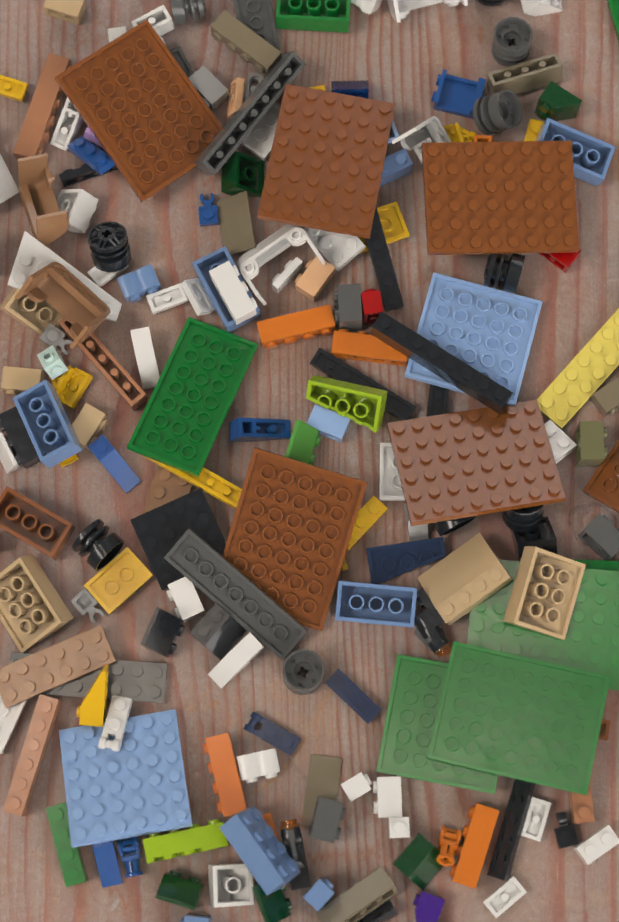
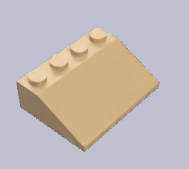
[0,246,92,336]
[417,532,514,625]
[503,546,586,640]
[0,554,73,653]

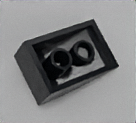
[141,607,185,658]

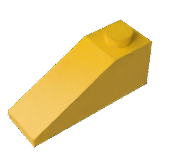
[76,664,109,727]

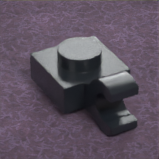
[554,811,579,849]

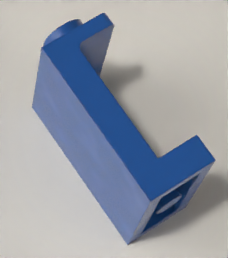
[431,69,486,119]

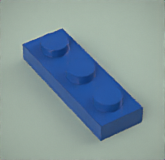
[67,136,115,175]

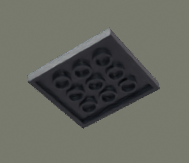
[130,488,226,590]

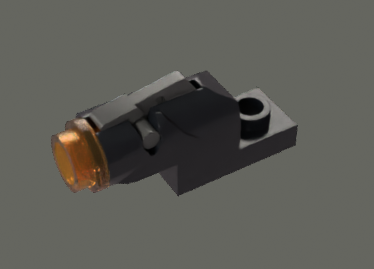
[414,588,452,658]
[280,819,311,890]

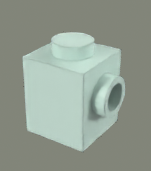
[37,345,68,380]

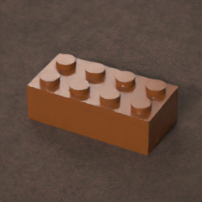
[0,486,75,561]

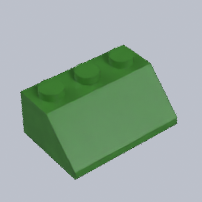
[285,419,321,465]

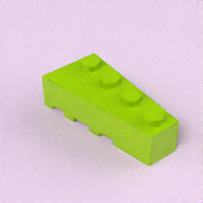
[306,375,388,433]
[143,819,229,864]

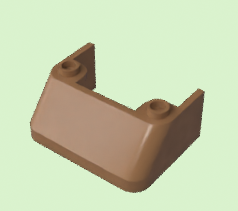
[17,153,70,246]
[15,262,110,349]

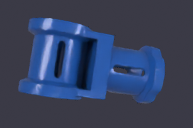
[117,836,143,878]

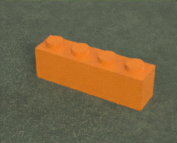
[256,304,336,349]
[331,329,407,366]
[203,732,247,817]
[449,803,499,889]

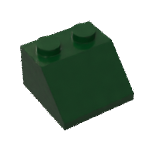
[534,81,582,121]
[221,151,264,197]
[392,833,446,890]
[155,870,204,910]

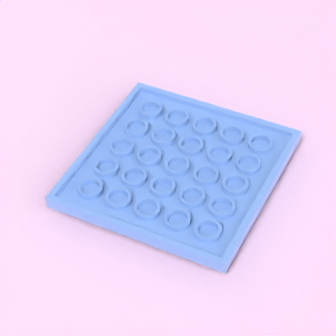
[404,272,543,406]
[59,709,193,848]

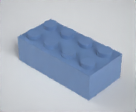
[536,118,616,186]
[192,246,261,333]
[13,379,83,468]
[335,580,417,628]
[220,806,301,895]

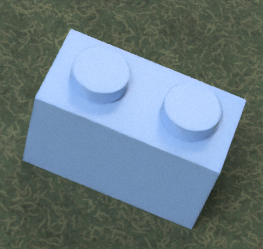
[307,404,350,443]

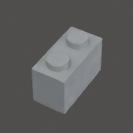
[189,65,229,111]

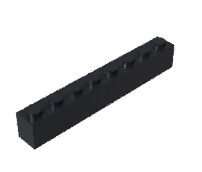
[371,312,513,414]

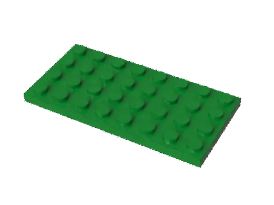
[127,317,258,478]

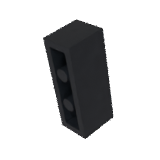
[0,406,41,469]

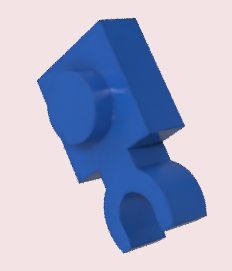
[199,193,219,227]

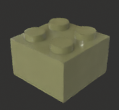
[575,421,607,467]

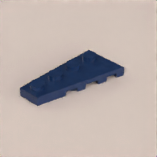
[366,537,446,584]

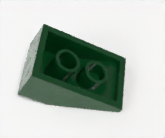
[252,883,293,922]

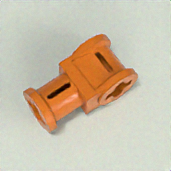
[437,825,462,866]

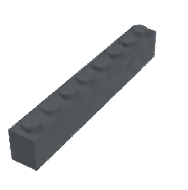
[194,51,306,176]

